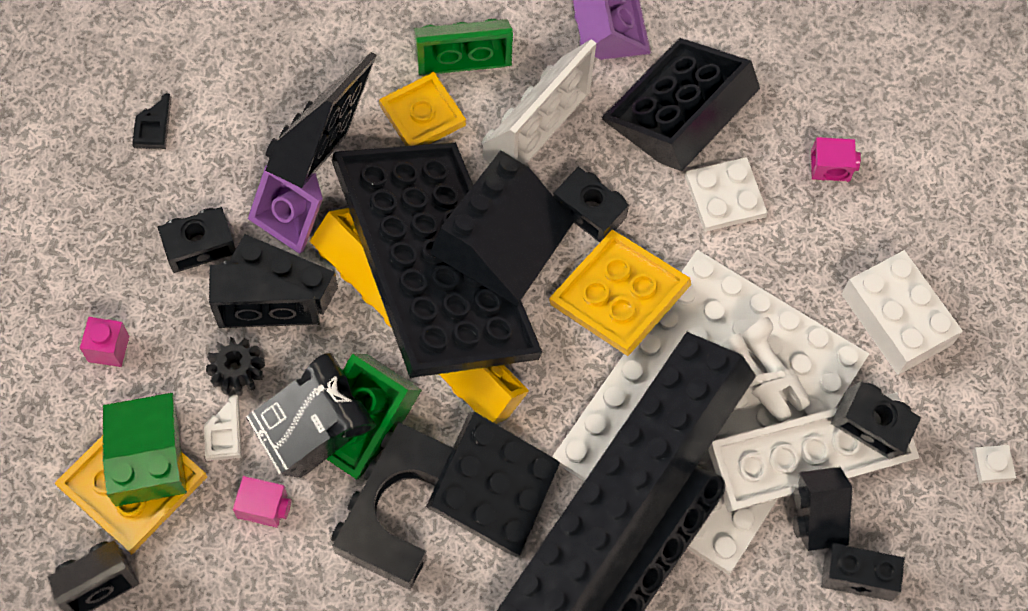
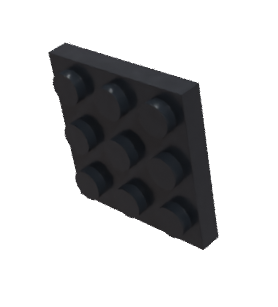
[426,411,560,557]

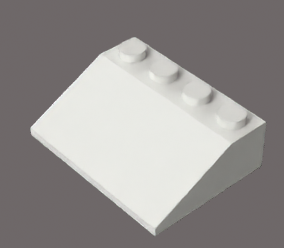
[482,39,596,165]

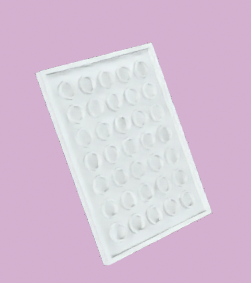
[552,250,869,575]

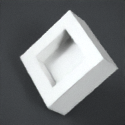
[972,445,1016,484]

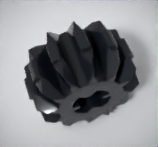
[206,337,265,397]

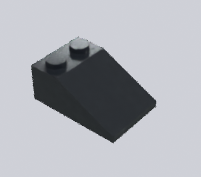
[209,261,320,328]

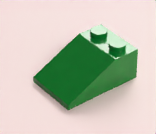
[326,353,422,480]
[103,392,187,507]

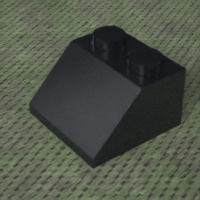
[47,540,140,611]

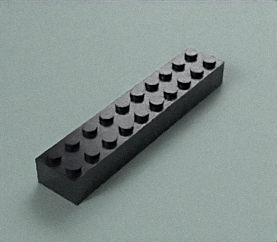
[496,332,756,611]

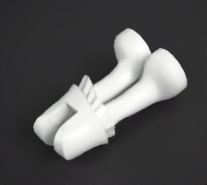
[721,317,810,422]

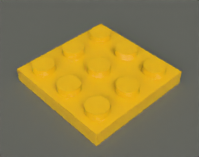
[549,229,691,356]
[54,435,208,555]

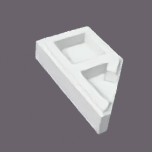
[204,394,242,461]

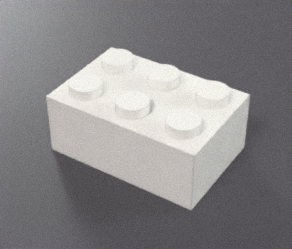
[841,250,963,375]

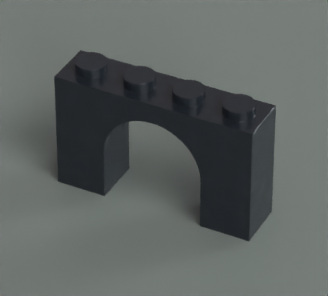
[330,422,453,591]

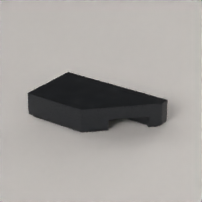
[132,93,172,149]

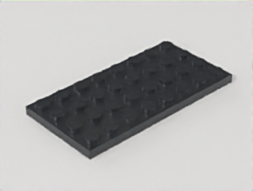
[331,142,542,378]

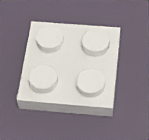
[685,157,768,232]

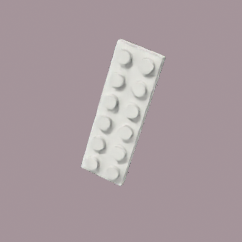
[708,392,919,512]

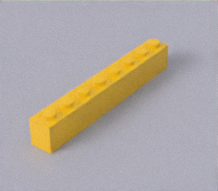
[309,208,529,424]

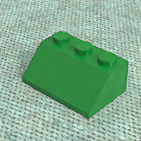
[414,19,513,76]

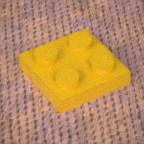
[379,72,466,146]

